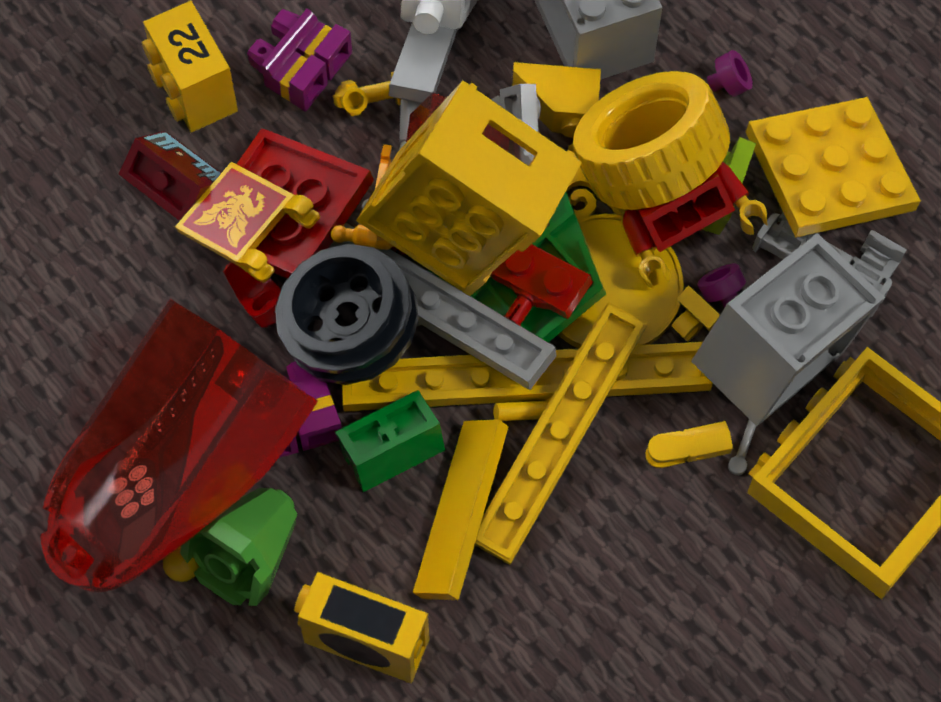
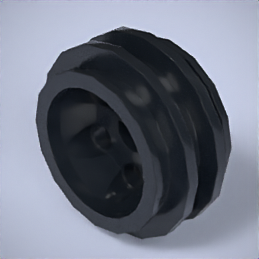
[275,244,419,385]

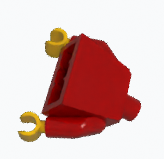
[622,162,768,289]

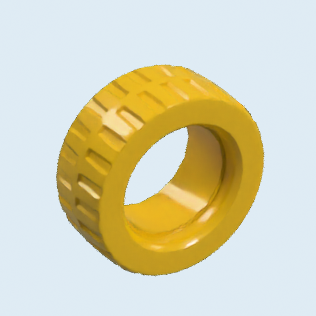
[573,71,730,210]

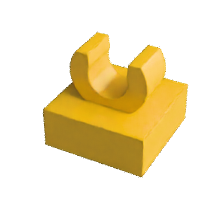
[671,285,720,342]

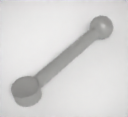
[728,419,756,476]

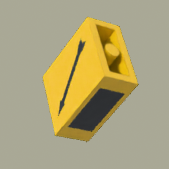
[294,572,429,684]

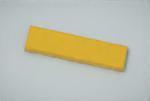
[412,419,509,600]

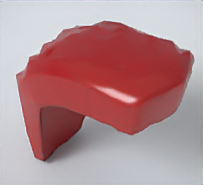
[223,261,281,328]

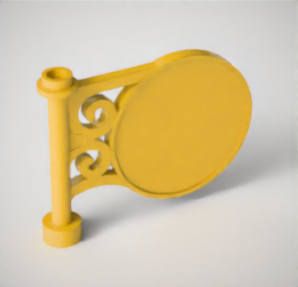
[558,143,684,349]

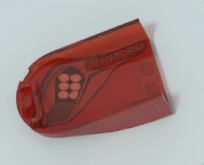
[40,298,318,592]

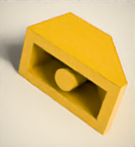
[512,62,601,138]

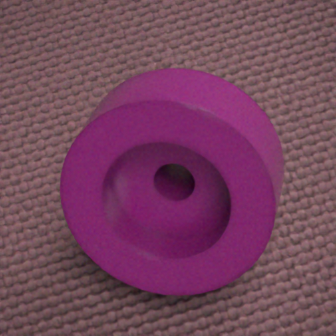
[707,50,753,97]
[697,263,746,308]

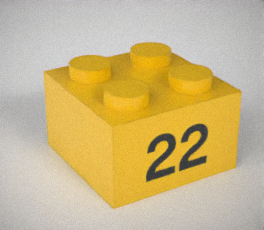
[141,0,238,133]

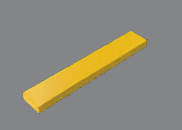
[475,301,648,565]

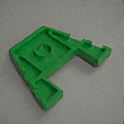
[428,191,606,342]

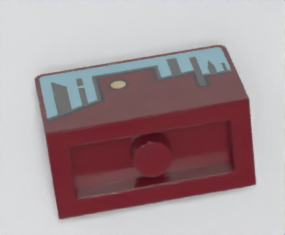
[118,131,221,221]

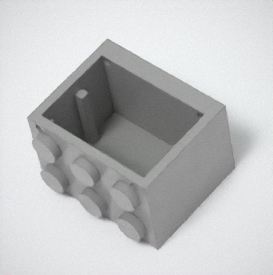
[534,0,662,79]
[691,233,885,426]

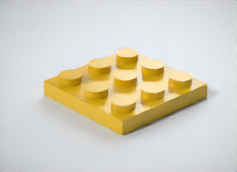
[745,97,921,238]

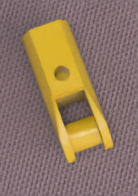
[645,421,733,468]

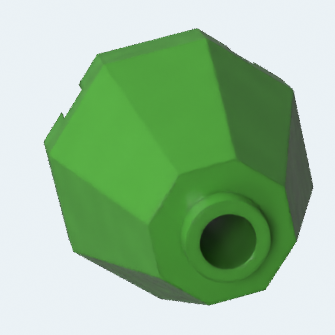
[180,488,297,606]

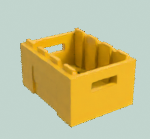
[356,80,582,296]

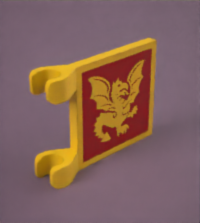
[175,162,321,283]

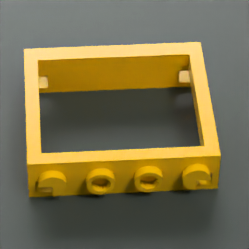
[747,347,941,599]

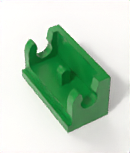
[335,390,445,493]

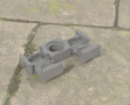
[752,213,907,317]

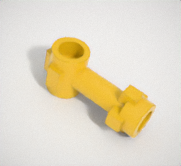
[333,72,401,116]

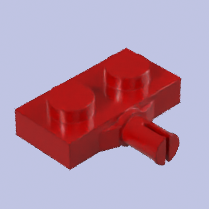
[491,244,593,326]

